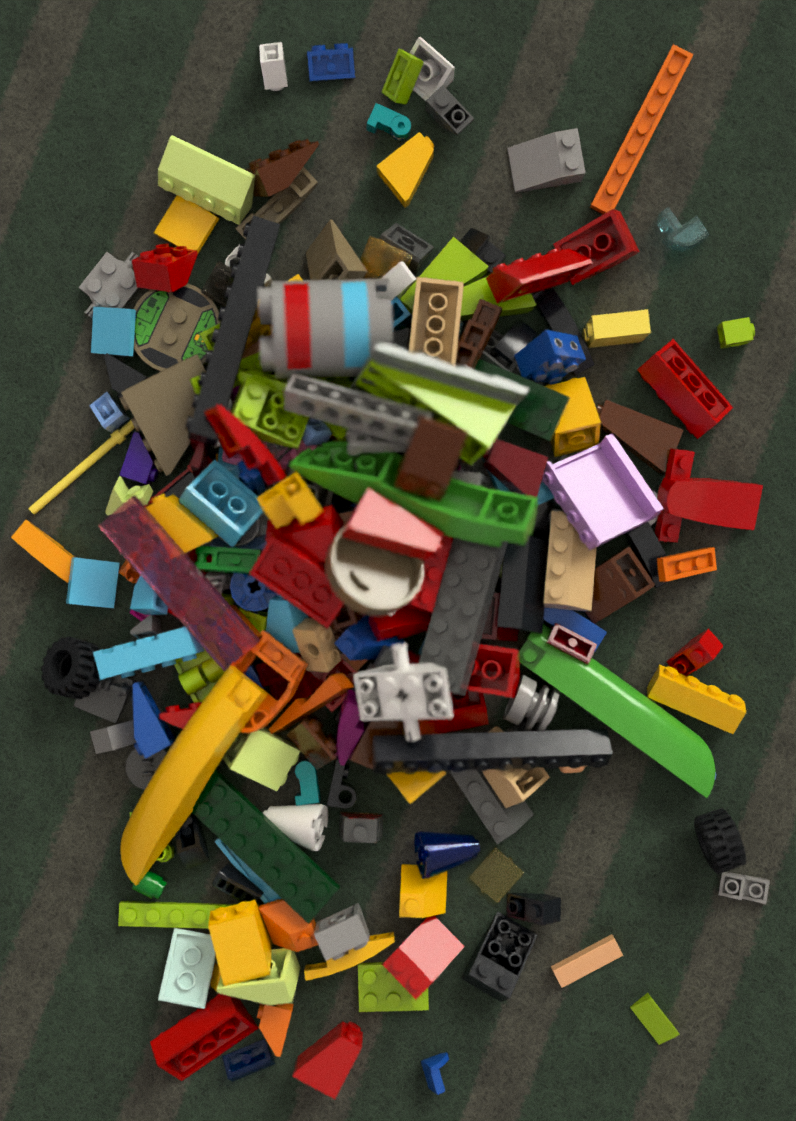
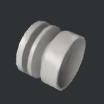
[503,675,560,731]

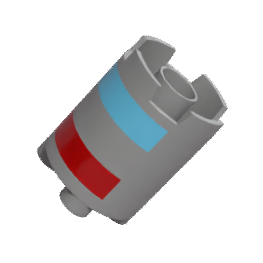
[258,278,393,379]

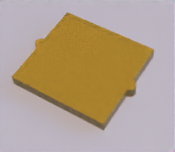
[469,847,524,903]

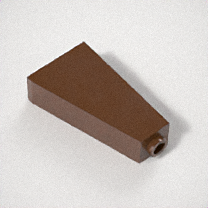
[596,400,684,475]

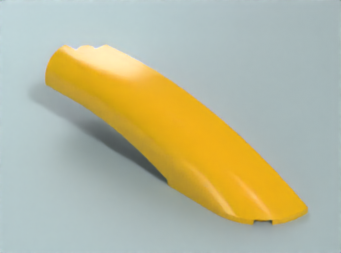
[121,665,268,885]

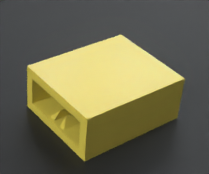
[582,310,651,348]

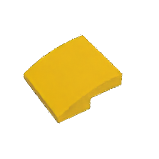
[154,195,219,254]

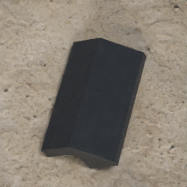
[497,535,549,634]

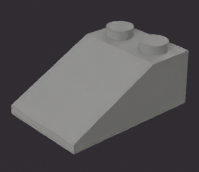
[507,128,585,193]

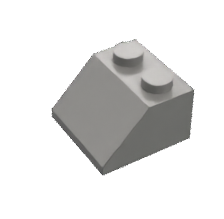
[314,903,370,960]

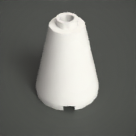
[263,804,329,851]

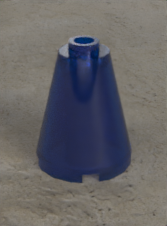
[414,831,480,879]

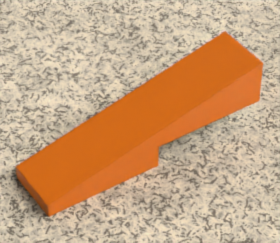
[268,673,354,734]

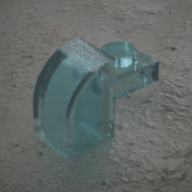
[657,207,710,252]

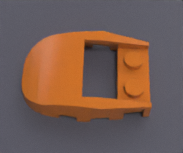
[230,630,309,733]

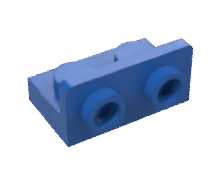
[307,43,355,81]

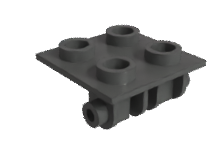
[73,675,134,723]

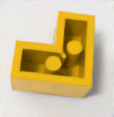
[257,471,323,528]

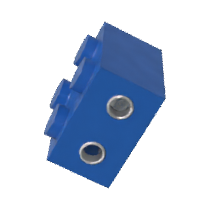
[514,330,586,384]

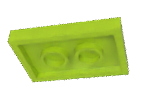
[358,962,429,1012]

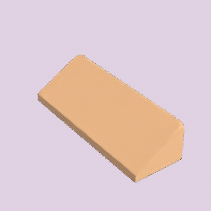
[551,934,623,988]

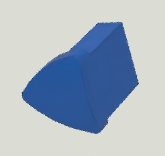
[421,1052,449,1095]

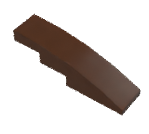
[455,299,503,370]

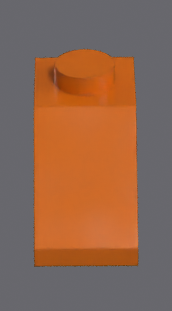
[257,1003,294,1057]

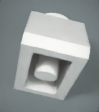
[259,42,288,91]

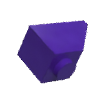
[119,432,158,485]

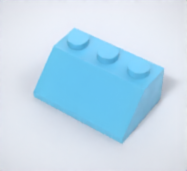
[179,460,264,547]

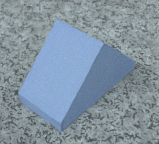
[89,392,129,433]

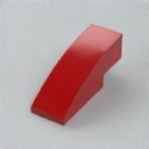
[369,606,432,641]

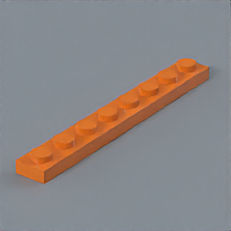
[590,44,694,214]

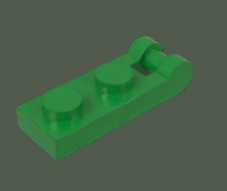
[193,546,262,574]

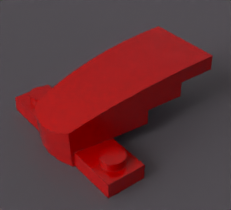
[655,448,763,543]

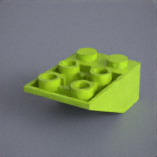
[230,377,309,449]

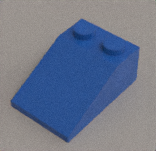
[133,681,176,759]

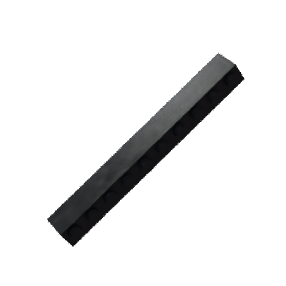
[185,216,280,446]
[371,729,613,775]

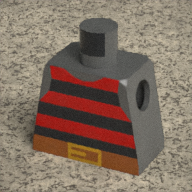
[339,812,384,843]

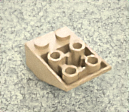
[483,726,550,808]

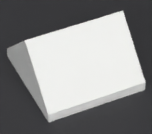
[410,37,455,101]

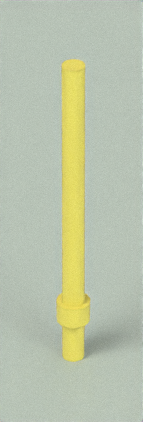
[29,420,135,515]

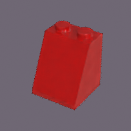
[293,1021,363,1099]

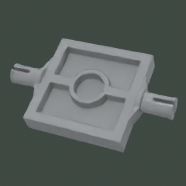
[79,252,139,318]

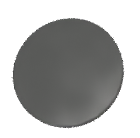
[126,749,167,790]

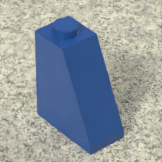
[334,615,406,661]

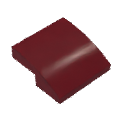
[190,439,209,477]
[255,662,315,703]

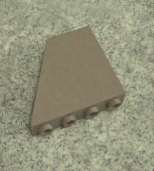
[119,354,206,476]

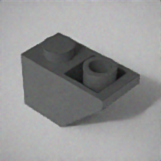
[426,85,474,135]

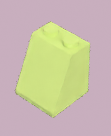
[223,727,300,791]

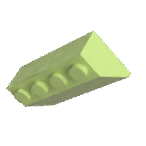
[158,135,255,225]

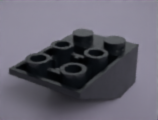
[461,912,538,1002]

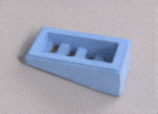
[302,417,332,446]

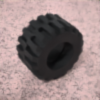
[41,636,101,699]
[694,808,746,874]

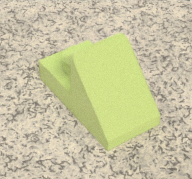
[105,476,153,516]

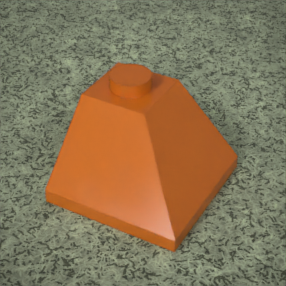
[258,898,318,952]

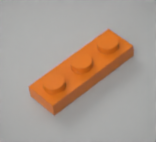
[657,547,717,582]

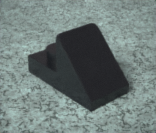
[460,228,506,274]

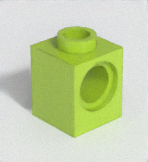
[717,317,755,349]

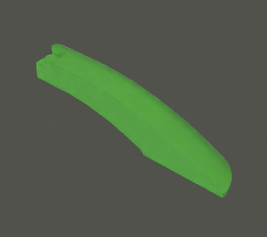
[290,441,538,547]
[519,623,715,798]

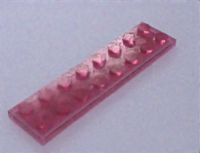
[98,495,260,671]

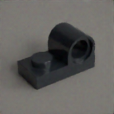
[327,757,357,808]

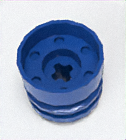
[230,573,278,611]

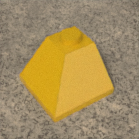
[399,864,448,918]

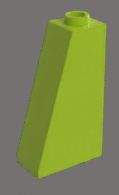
[400,237,489,315]
[460,276,536,322]

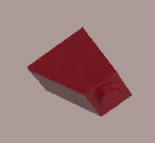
[482,439,548,498]

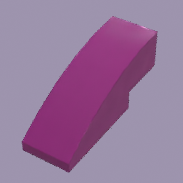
[337,689,364,766]

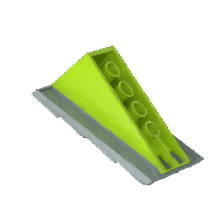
[349,343,529,466]

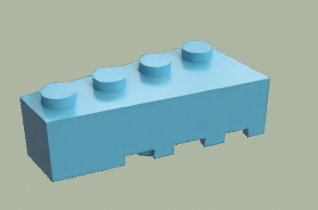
[93,624,204,680]

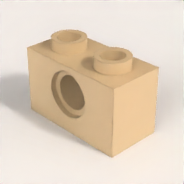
[292,618,341,672]

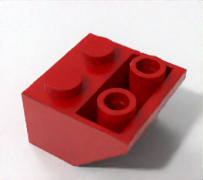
[131,244,198,292]

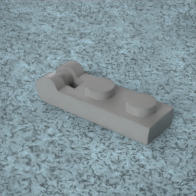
[346,429,407,456]

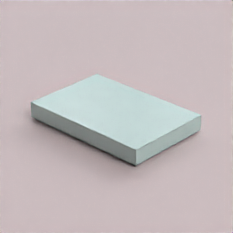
[158,928,216,1009]

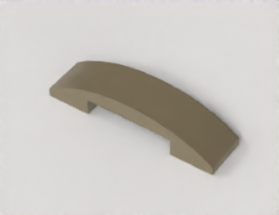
[236,166,318,240]

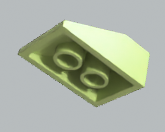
[216,948,301,1005]

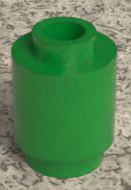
[130,871,167,899]

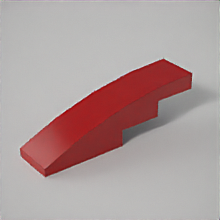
[204,404,287,485]

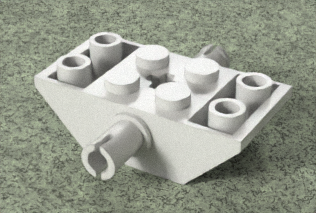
[353,643,453,741]

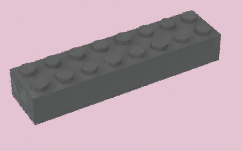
[419,538,508,695]

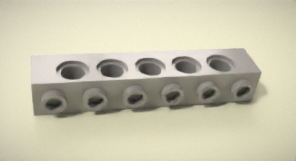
[284,373,433,445]

